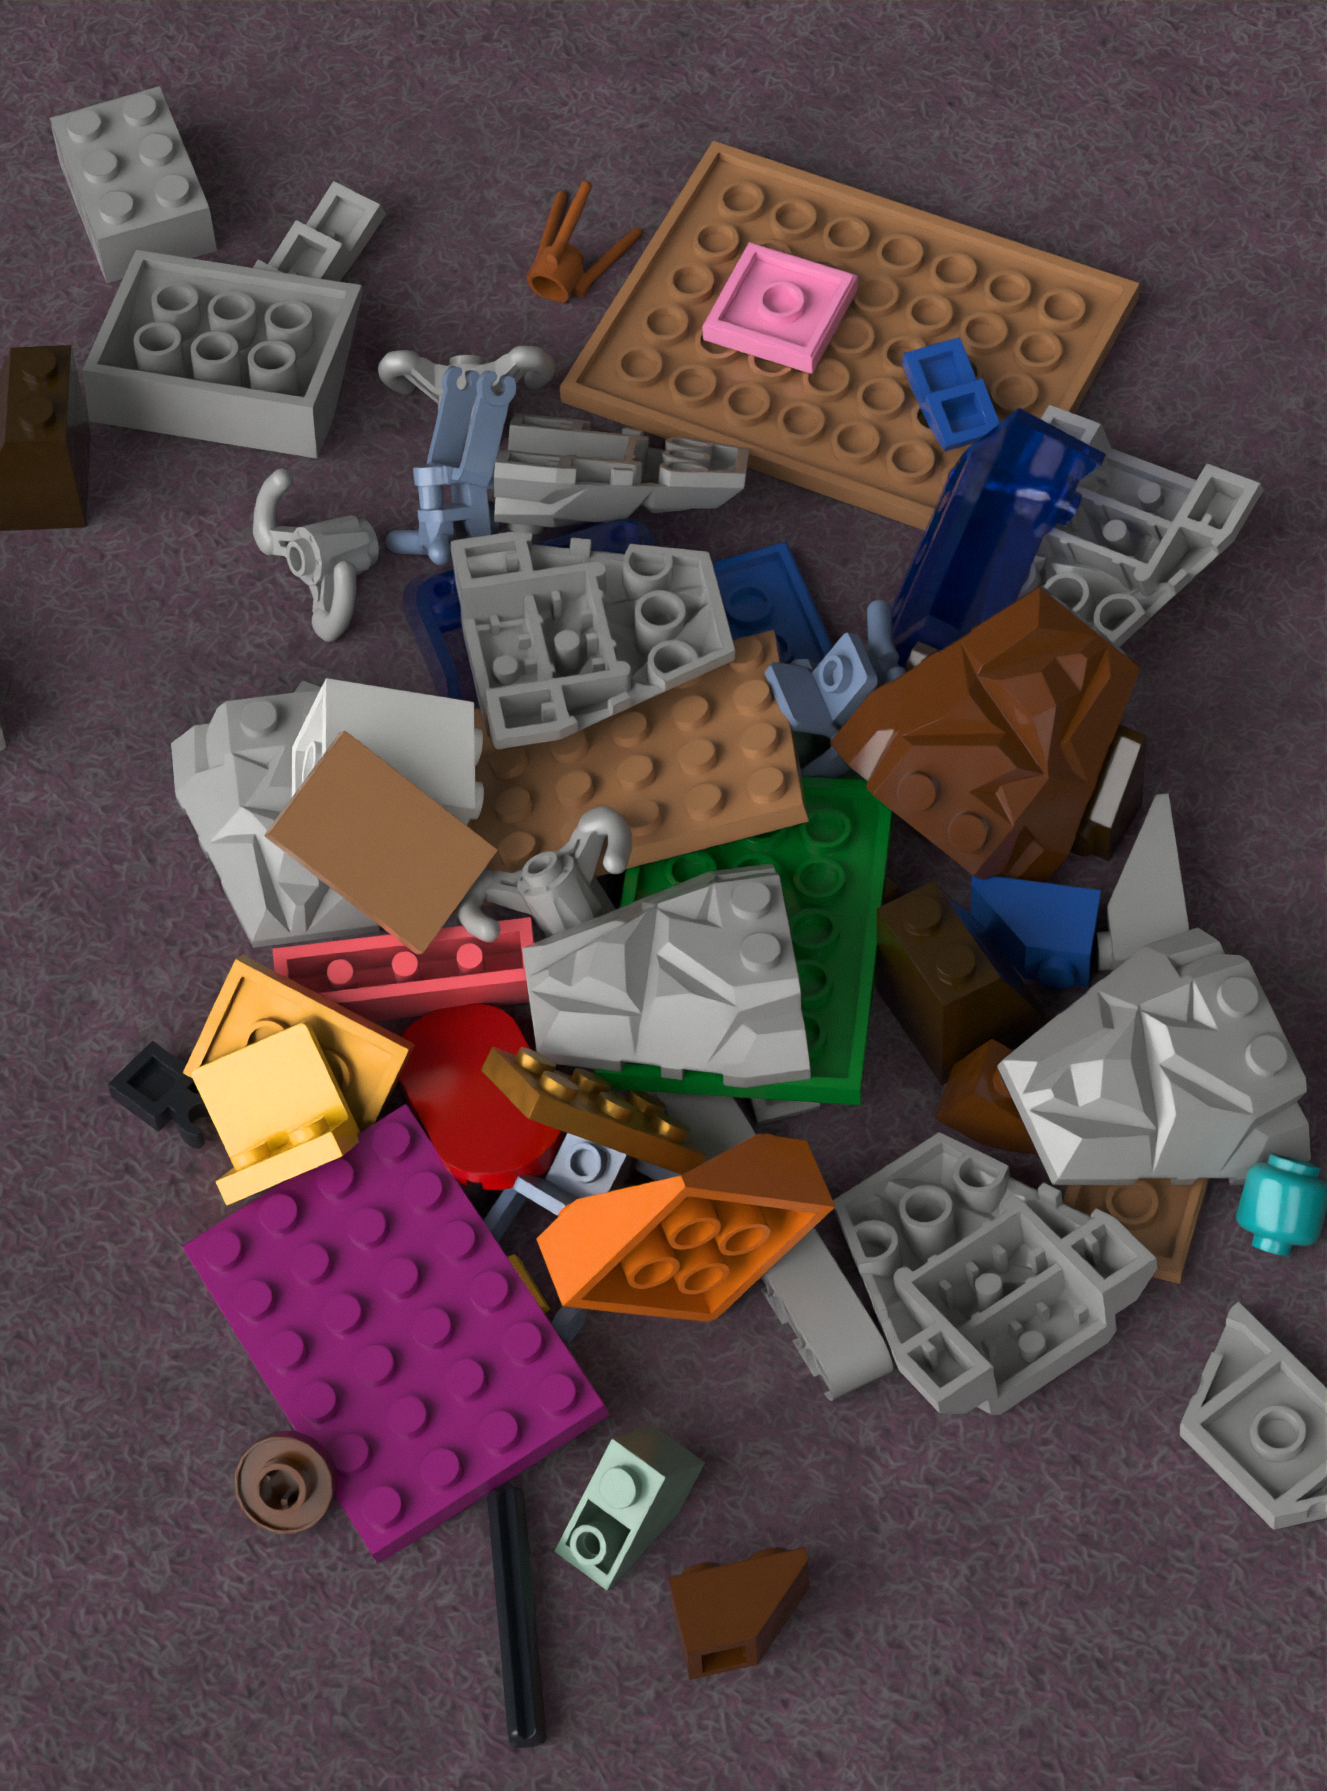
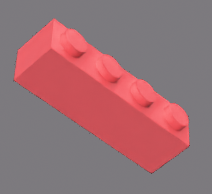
[272,917,536,1022]

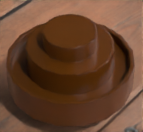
[234,1431,337,1534]

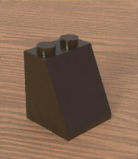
[0,345,91,531]
[876,881,1051,1085]

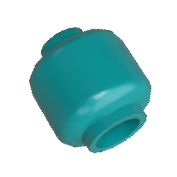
[1236,1153,1327,1257]

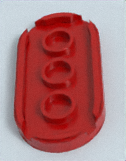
[399,1003,567,1190]

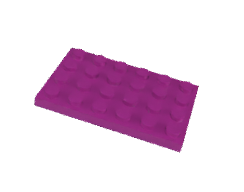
[182,1104,610,1563]

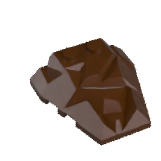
[830,585,1141,883]

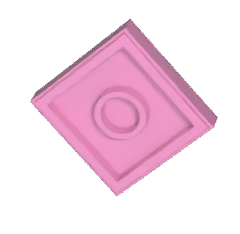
[702,242,858,374]

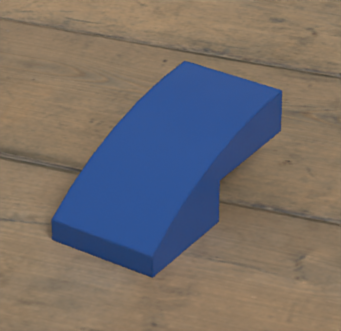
[902,337,1003,452]

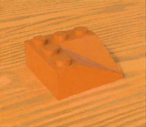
[536,1134,835,1322]

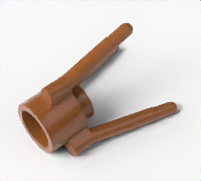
[526,181,642,303]

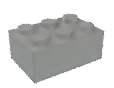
[50,86,217,284]

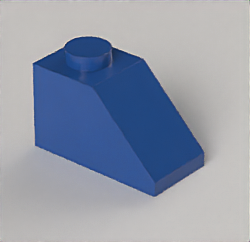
[970,876,1101,989]

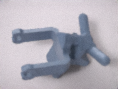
[385,366,516,565]
[764,600,906,778]
[484,1133,681,1343]

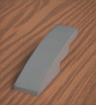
[253,181,387,282]

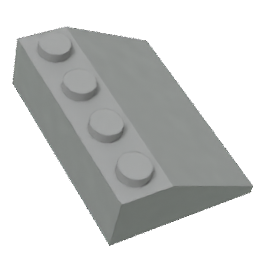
[82,250,362,459]

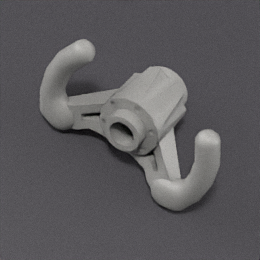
[378,346,556,443]
[253,468,379,642]
[457,806,632,943]

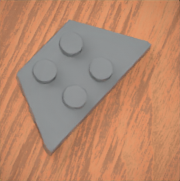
[1180,1302,1327,1530]

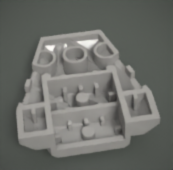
[983,405,1263,647]
[494,413,750,534]
[451,532,735,750]
[171,689,381,948]
[522,863,811,1088]
[997,927,1311,1185]
[833,1132,1157,1415]

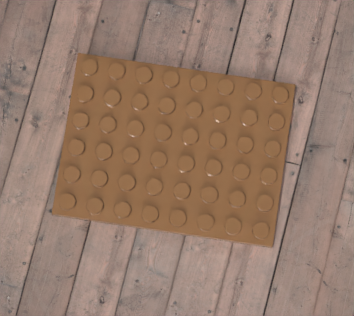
[560,141,1140,556]

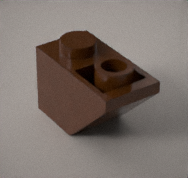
[935,1039,1038,1155]
[668,1547,809,1680]

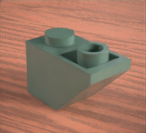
[554,1424,705,1590]

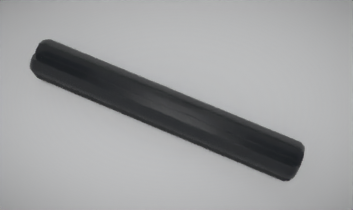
[487,1487,547,1748]

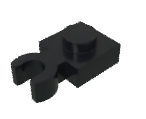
[108,1041,211,1149]

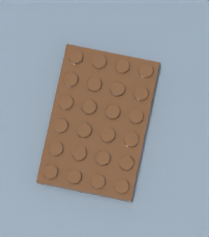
[452,630,809,914]

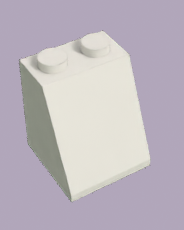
[292,678,484,826]

